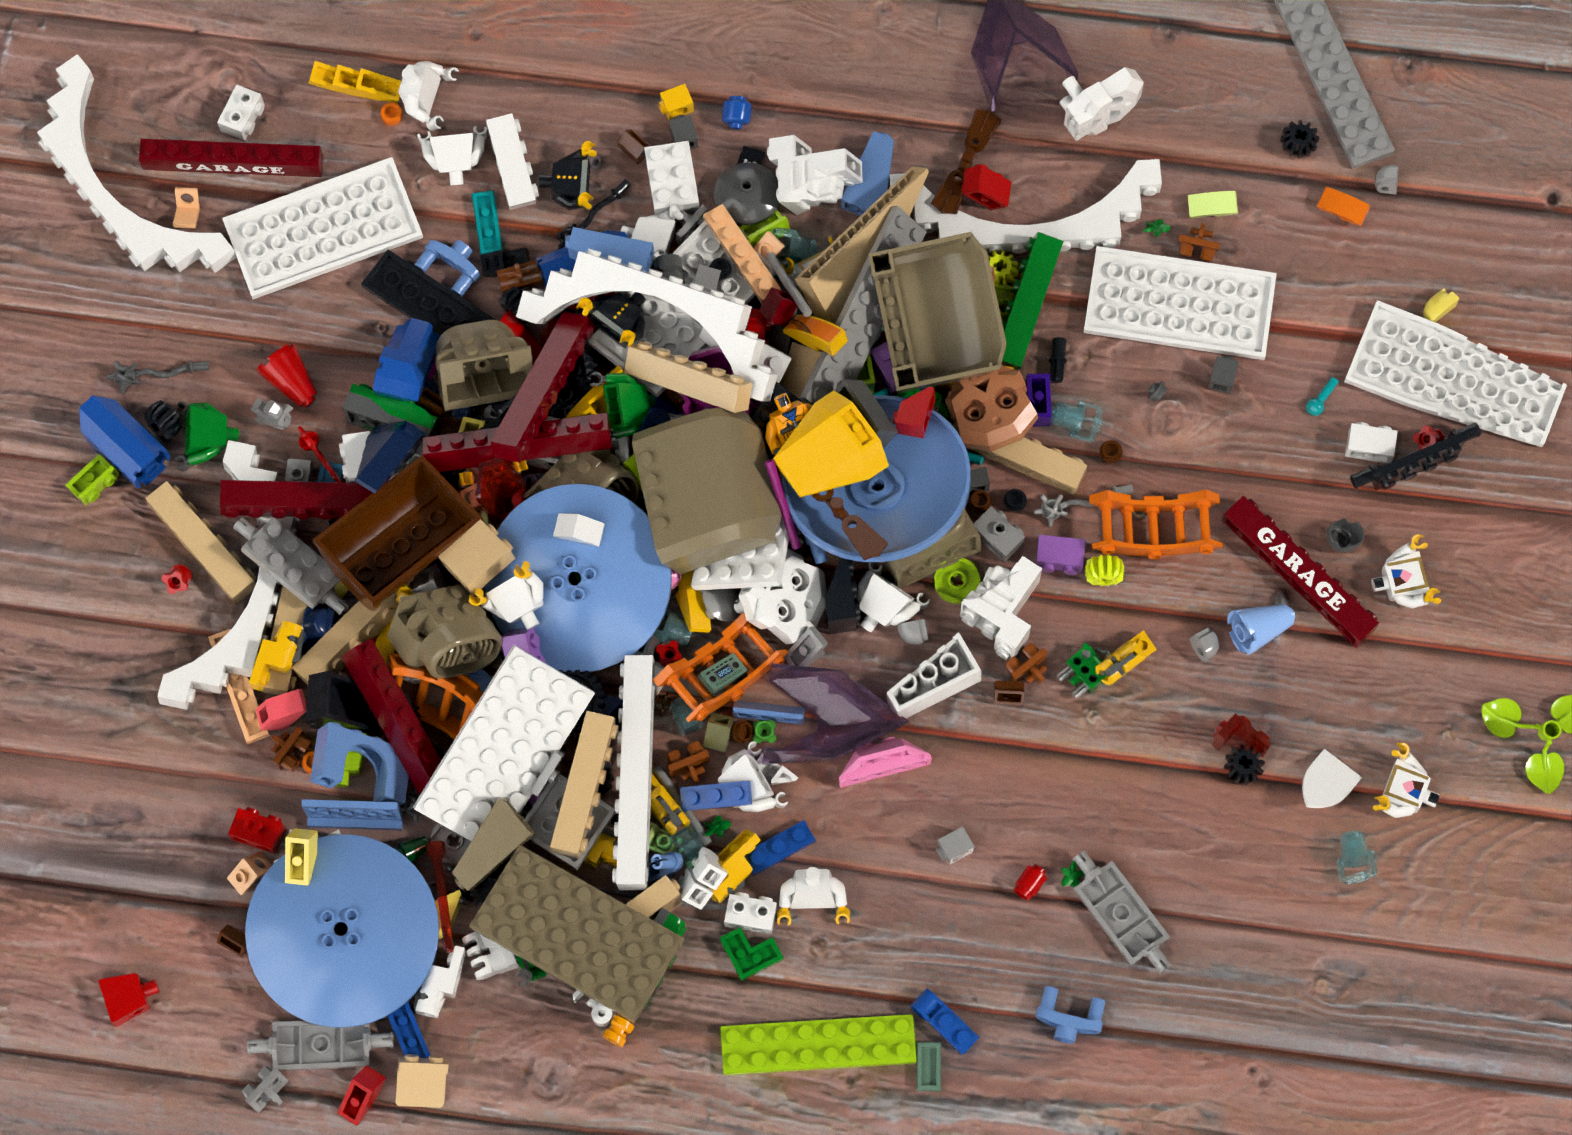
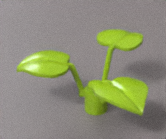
[1481,695,1572,794]

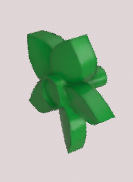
[1143,219,1170,237]
[704,815,731,837]
[1060,860,1084,888]

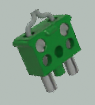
[1057,643,1110,699]

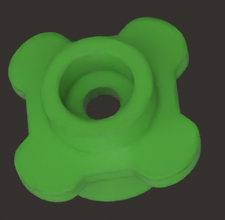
[753,720,776,744]

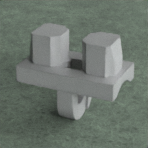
[675,204,708,245]
[251,399,293,430]
[242,1066,288,1113]

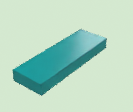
[471,190,503,255]

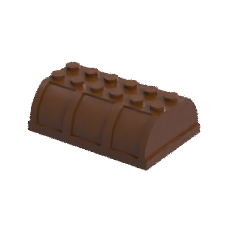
[313,455,483,611]

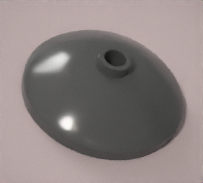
[714,162,780,225]

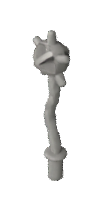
[1034,484,1134,527]

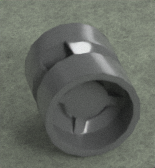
[652,254,685,284]

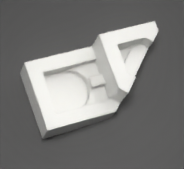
[757,753,798,786]

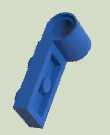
[910,988,980,1055]

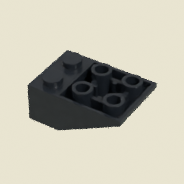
[825,557,860,634]

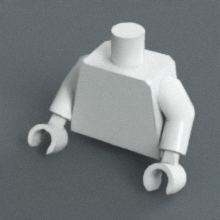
[399,61,459,131]
[417,126,487,186]
[621,202,685,266]
[857,562,930,632]
[718,741,788,812]

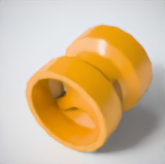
[602,1014,635,1048]

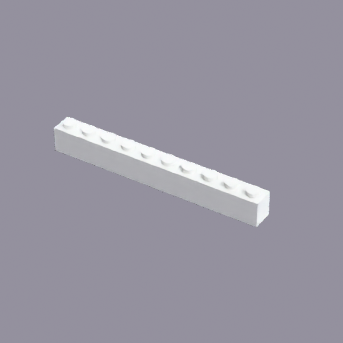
[612,655,655,890]

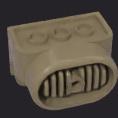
[435,320,533,411]
[524,449,639,503]
[883,508,981,589]
[387,584,503,679]

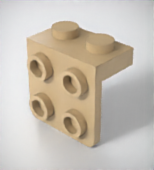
[395,1054,449,1108]

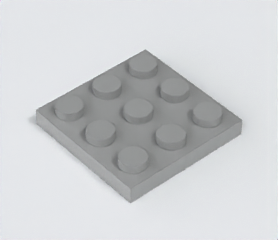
[525,773,615,870]

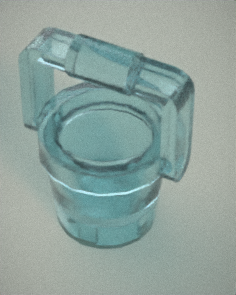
[772,228,816,264]
[1051,400,1103,442]
[653,609,692,646]
[1337,831,1377,884]

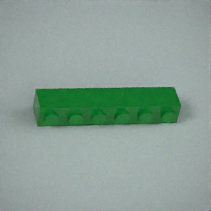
[1001,232,1063,370]

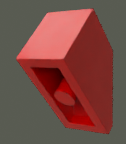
[892,387,935,439]
[337,1065,386,1126]

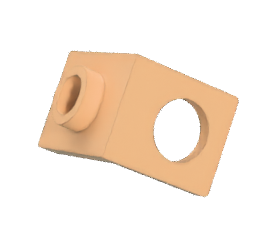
[173,187,200,228]
[753,231,785,260]
[227,852,272,895]

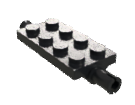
[1350,422,1481,490]

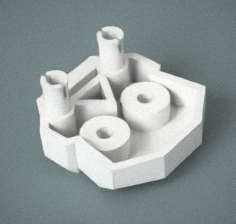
[1059,67,1144,141]
[734,548,827,645]

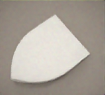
[1302,749,1362,808]

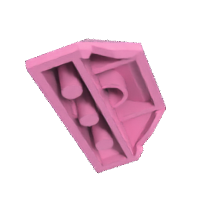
[839,737,932,788]

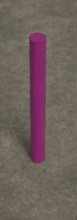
[765,459,801,549]

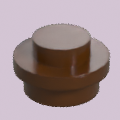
[1099,440,1122,463]
[968,490,991,513]
[731,720,753,743]

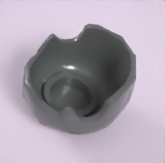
[1327,518,1364,553]

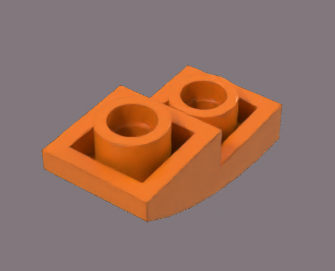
[1317,186,1371,226]

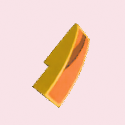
[783,315,848,356]

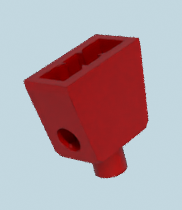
[98,973,160,1027]

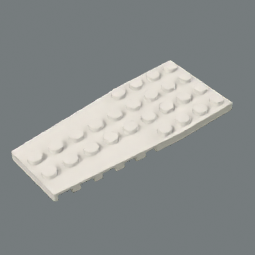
[1344,300,1567,447]

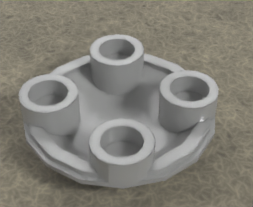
[700,588,739,622]

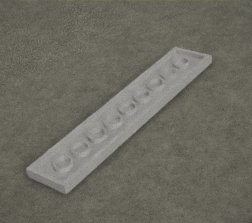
[1273,0,1395,169]
[800,206,926,406]

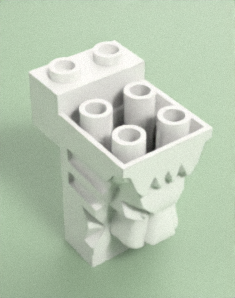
[767,135,863,215]
[960,556,1042,660]

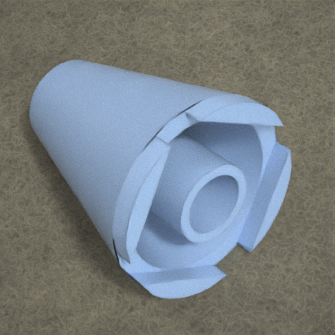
[1227,604,1295,655]

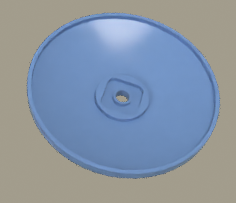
[782,395,971,562]
[485,484,672,672]
[245,834,439,1028]

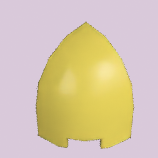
[1423,288,1460,323]

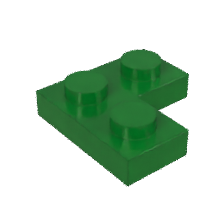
[719,927,784,981]

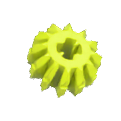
[988,250,1019,287]
[1085,554,1124,587]

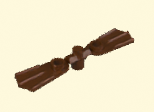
[931,109,1001,214]
[811,489,888,560]

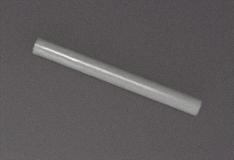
[766,252,812,317]
[653,765,713,847]

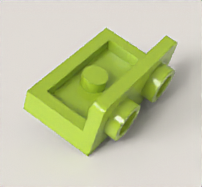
[740,210,790,248]
[65,454,119,506]

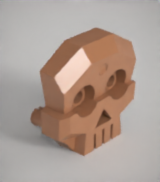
[944,364,1038,452]

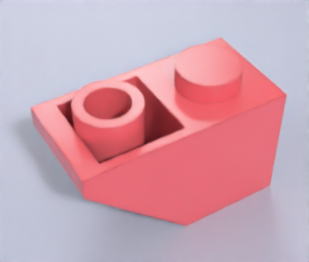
[256,689,307,730]

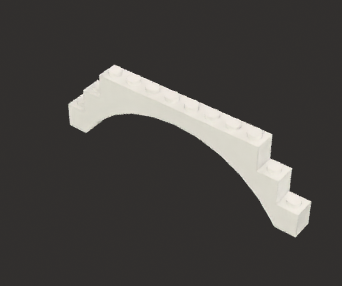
[37,54,237,273]
[889,159,1162,255]
[516,248,778,401]
[157,440,301,710]

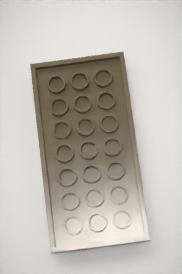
[469,845,684,1023]

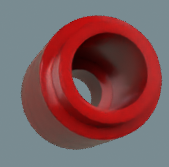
[1013,864,1047,901]

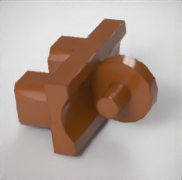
[1178,223,1220,262]
[496,260,542,293]
[1005,643,1048,684]
[271,726,313,772]
[667,741,710,784]

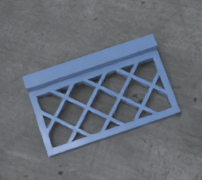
[301,799,404,831]

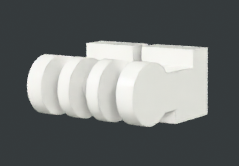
[677,847,728,910]
[462,932,520,980]

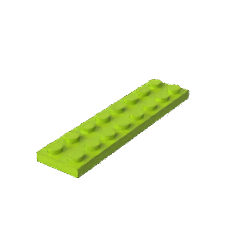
[721,1014,917,1076]

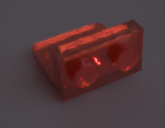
[475,458,527,524]
[1212,713,1272,757]

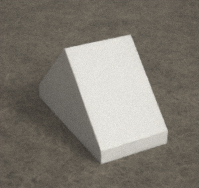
[553,513,605,547]

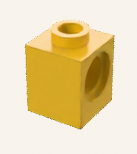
[658,84,694,120]

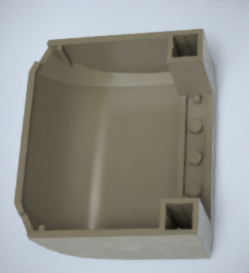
[868,232,1007,394]
[632,408,782,574]

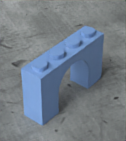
[310,722,409,806]

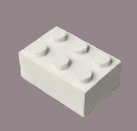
[644,141,699,215]

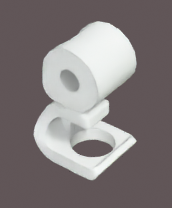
[573,990,613,1027]

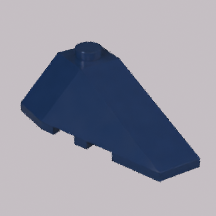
[355,421,425,494]

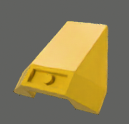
[773,390,889,498]

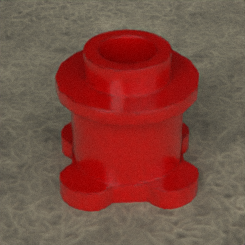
[1413,425,1444,450]
[161,564,192,594]
[656,640,682,667]

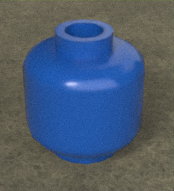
[722,96,752,130]

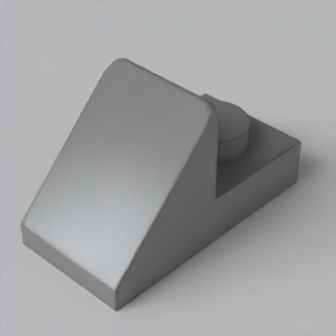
[784,626,828,674]

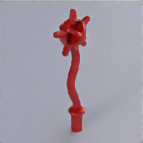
[298,426,343,483]

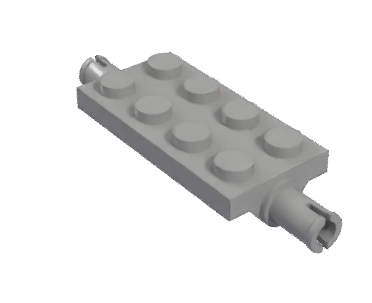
[233,517,350,616]
[1073,850,1172,974]
[247,1020,394,1071]

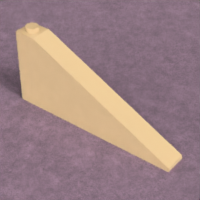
[795,166,929,324]

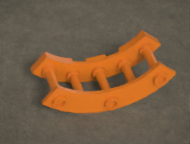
[1089,489,1223,559]
[653,612,788,722]
[387,653,483,740]

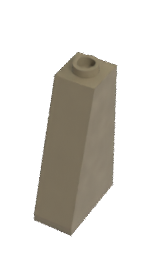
[452,797,536,891]

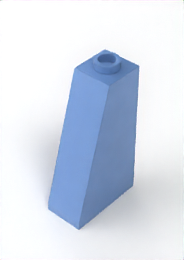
[841,131,894,216]
[565,227,655,272]

